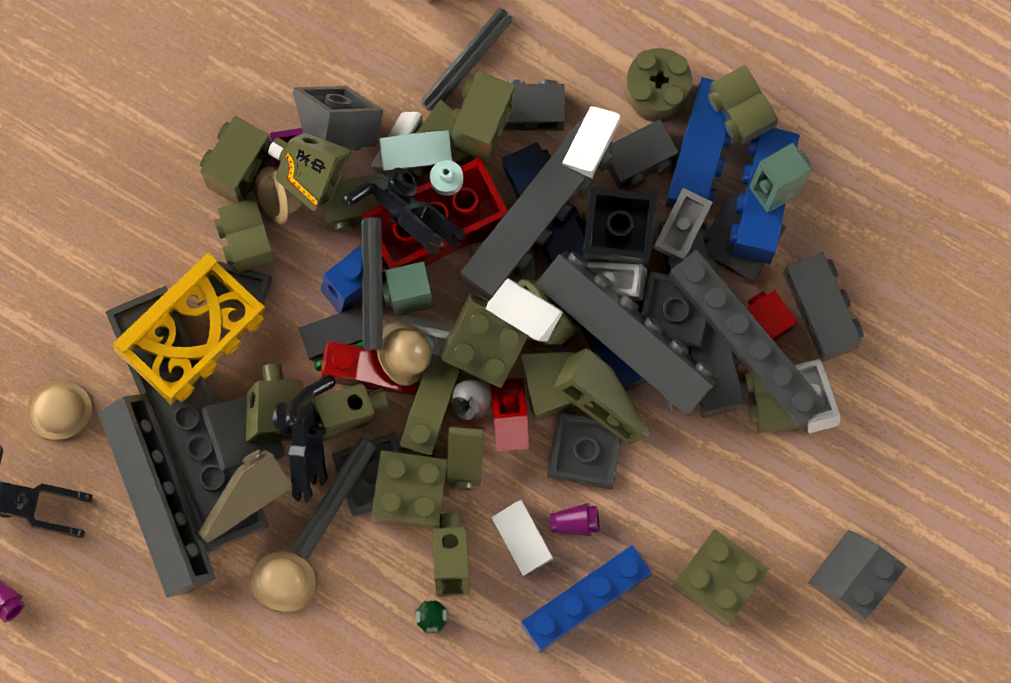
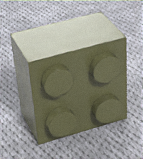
[449,70,515,162]
[200,116,272,203]
[440,293,529,388]
[370,450,447,529]
[673,529,769,627]

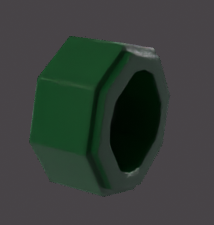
[416,600,448,634]

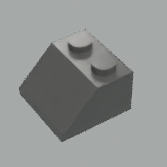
[293,86,383,151]
[808,530,907,624]

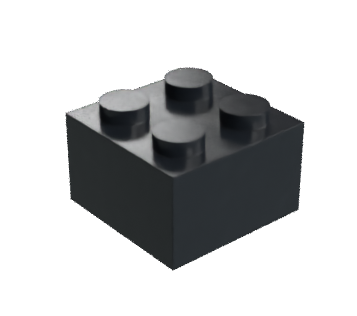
[583,187,657,269]

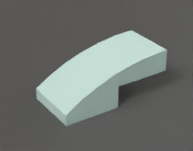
[379,130,452,172]

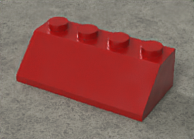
[362,157,508,270]

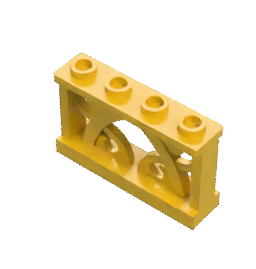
[113,252,265,405]

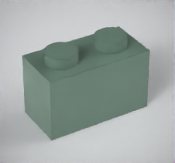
[749,143,812,213]
[382,262,433,316]

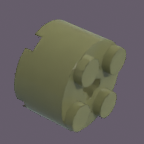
[625,48,692,122]

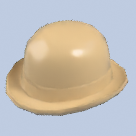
[254,166,302,225]
[377,321,432,386]
[27,380,93,441]
[250,551,317,613]

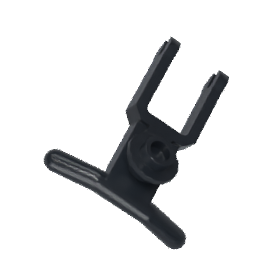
[342,167,465,254]
[272,376,336,503]
[0,445,93,538]

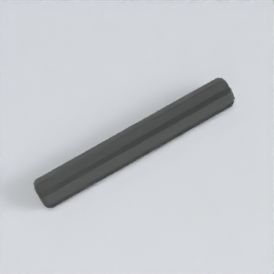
[421,8,512,112]
[361,218,383,350]
[293,438,376,558]

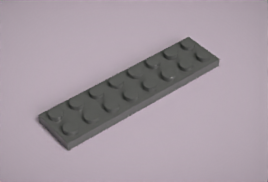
[105,286,269,553]

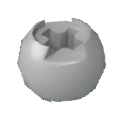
[451,379,492,421]

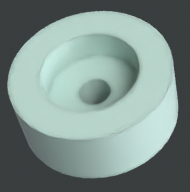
[430,160,463,196]

